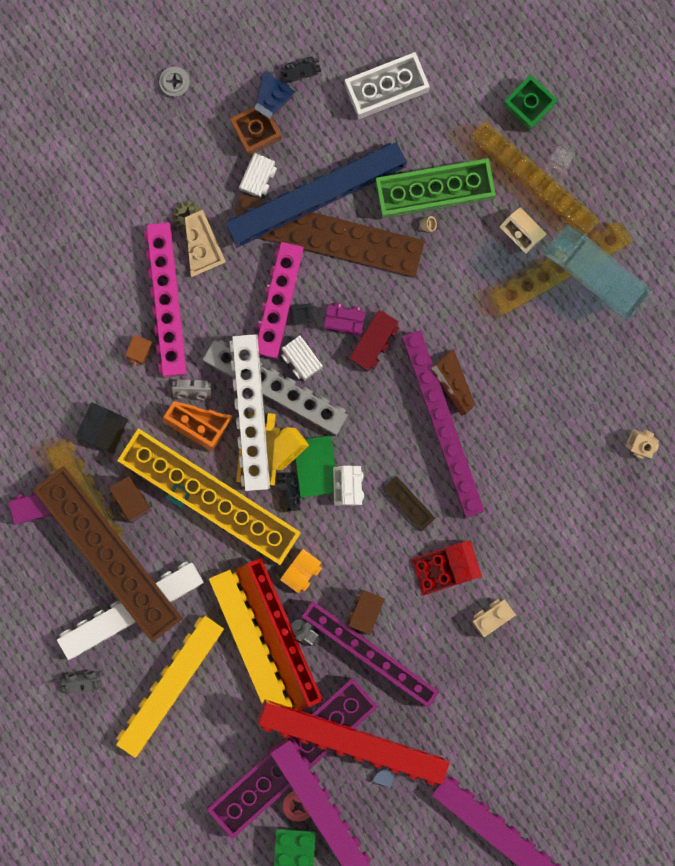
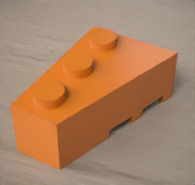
[163,401,233,452]

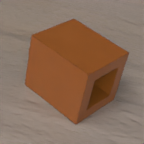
[125,335,153,366]

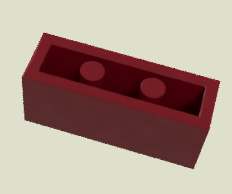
[349,310,399,372]

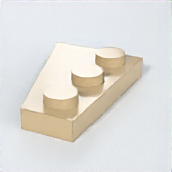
[185,209,226,277]

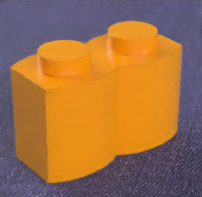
[280,549,322,594]

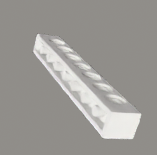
[230,335,270,491]

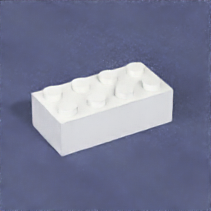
[345,52,430,120]

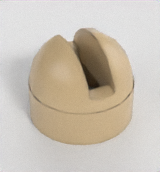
[420,216,437,232]

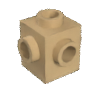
[626,429,659,459]

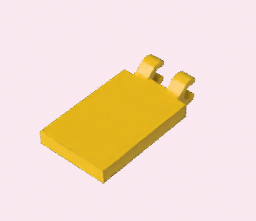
[236,412,280,485]

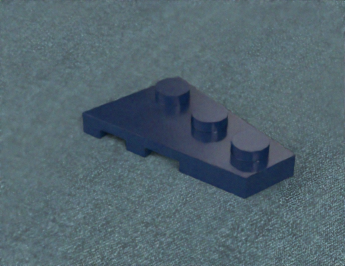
[254,71,296,119]

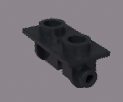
[281,56,321,83]
[276,473,301,513]

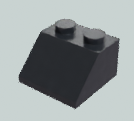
[76,402,128,454]

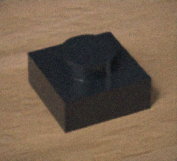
[292,303,314,326]

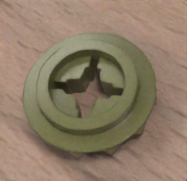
[172,201,201,232]

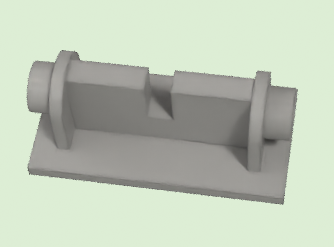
[172,379,212,400]

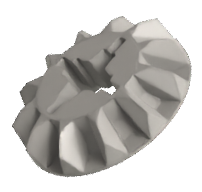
[159,67,190,97]

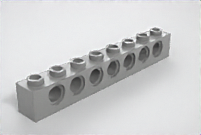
[203,340,348,436]

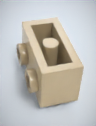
[500,207,547,254]
[472,599,516,638]

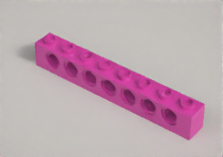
[144,222,187,378]

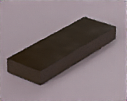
[382,476,435,531]

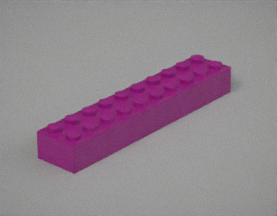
[207,678,378,839]

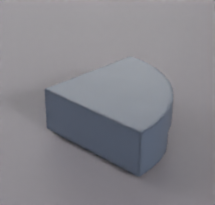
[372,768,395,788]

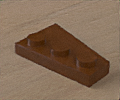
[431,349,475,416]

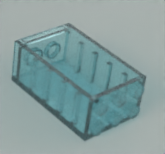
[543,224,651,320]

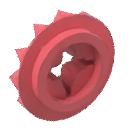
[283,791,310,822]

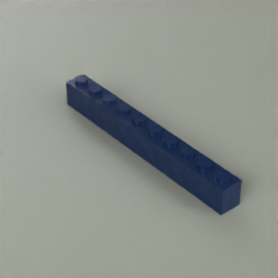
[226,142,407,248]

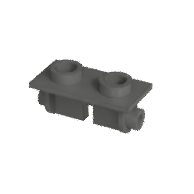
[61,670,102,694]

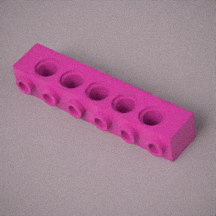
[257,242,304,360]

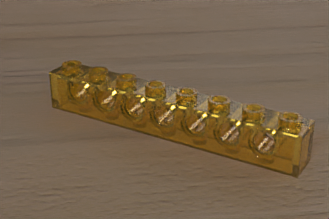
[471,120,600,238]
[488,222,633,318]

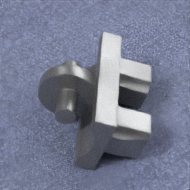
[291,620,322,647]

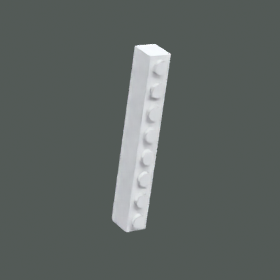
[57,562,204,660]

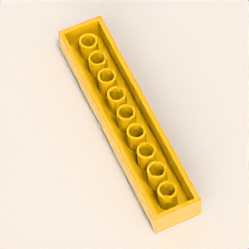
[117,428,301,565]

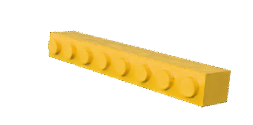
[209,570,293,708]
[116,616,224,758]

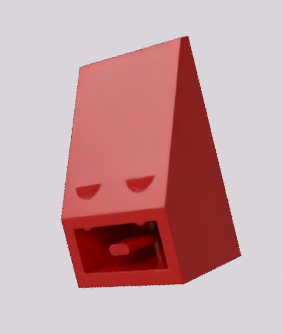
[411,540,482,596]

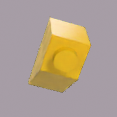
[272,427,309,470]

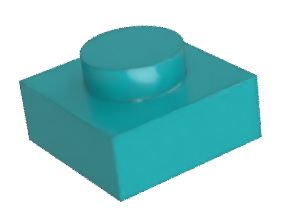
[166,484,192,508]

